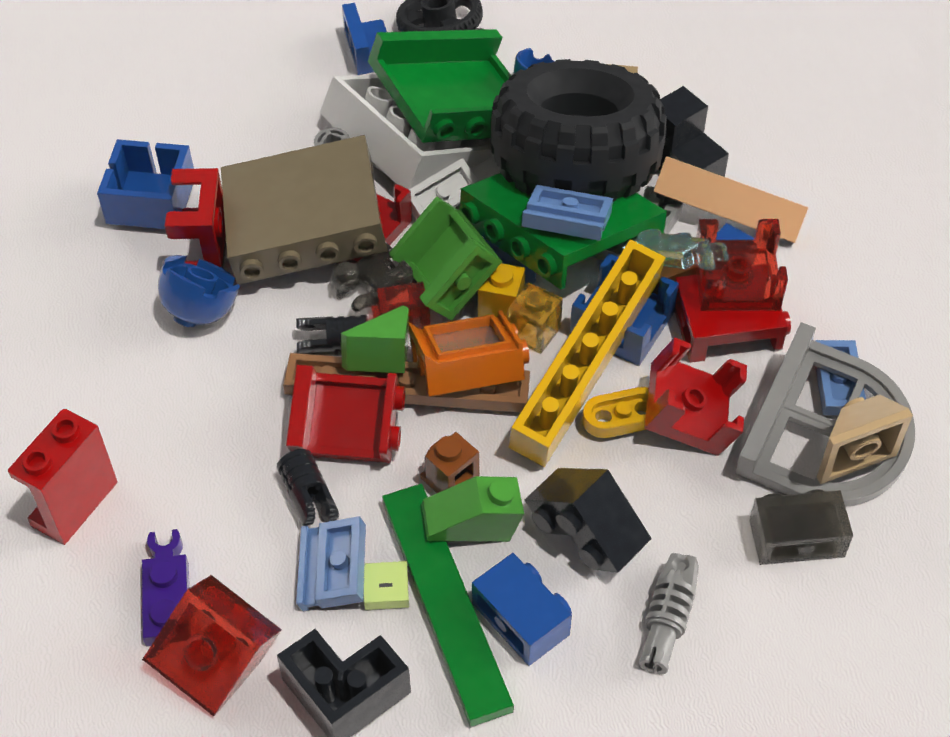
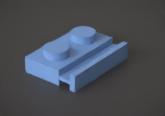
[522,185,613,241]
[296,516,366,612]

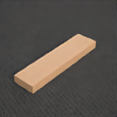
[653,156,808,243]

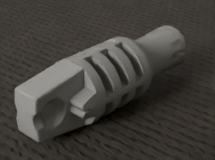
[639,553,699,674]

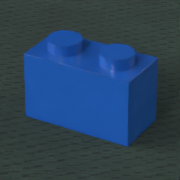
[472,553,572,666]

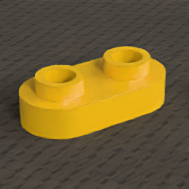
[583,387,649,438]

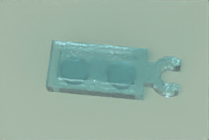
[623,229,729,270]

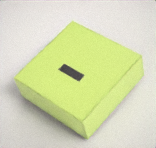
[364,561,409,610]

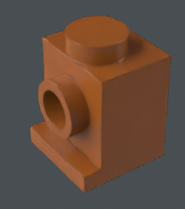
[420,432,480,493]

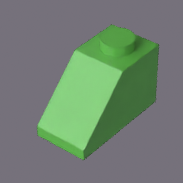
[421,476,524,542]

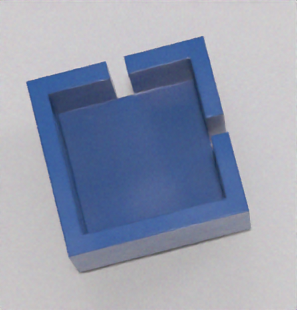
[97,139,194,229]

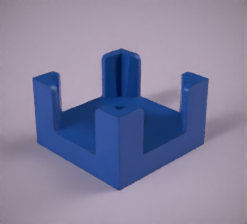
[570,253,679,366]

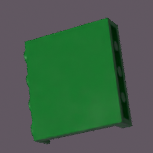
[368,29,511,143]
[459,173,667,290]

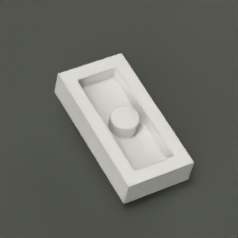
[409,158,478,220]

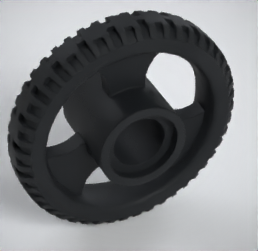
[396,0,483,32]

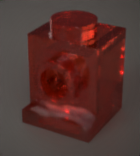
[371,282,430,329]

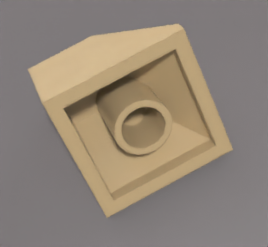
[817,394,913,484]

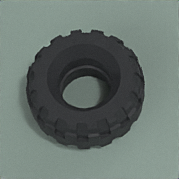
[491,59,667,202]

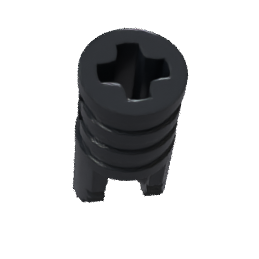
[296,314,368,353]
[277,449,339,526]

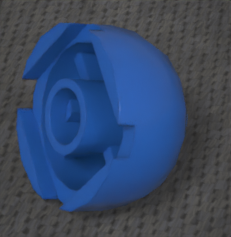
[158,255,240,327]

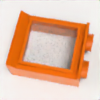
[408,310,530,397]

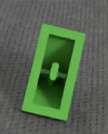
[341,305,409,373]

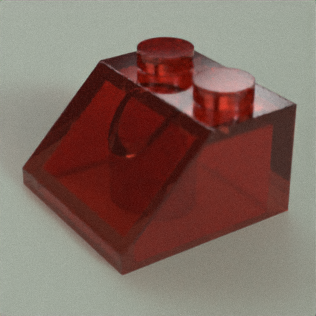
[142,575,282,716]

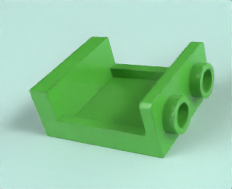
[389,197,502,321]

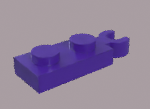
[142,529,191,647]

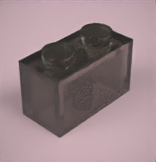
[749,489,853,565]

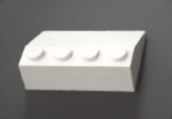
[320,74,494,189]

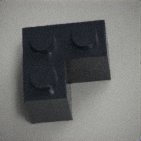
[658,86,729,177]
[524,468,652,573]
[277,629,411,737]

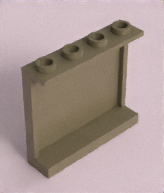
[221,135,388,285]

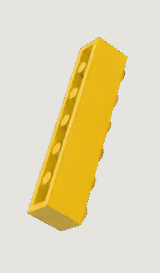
[509,239,666,467]

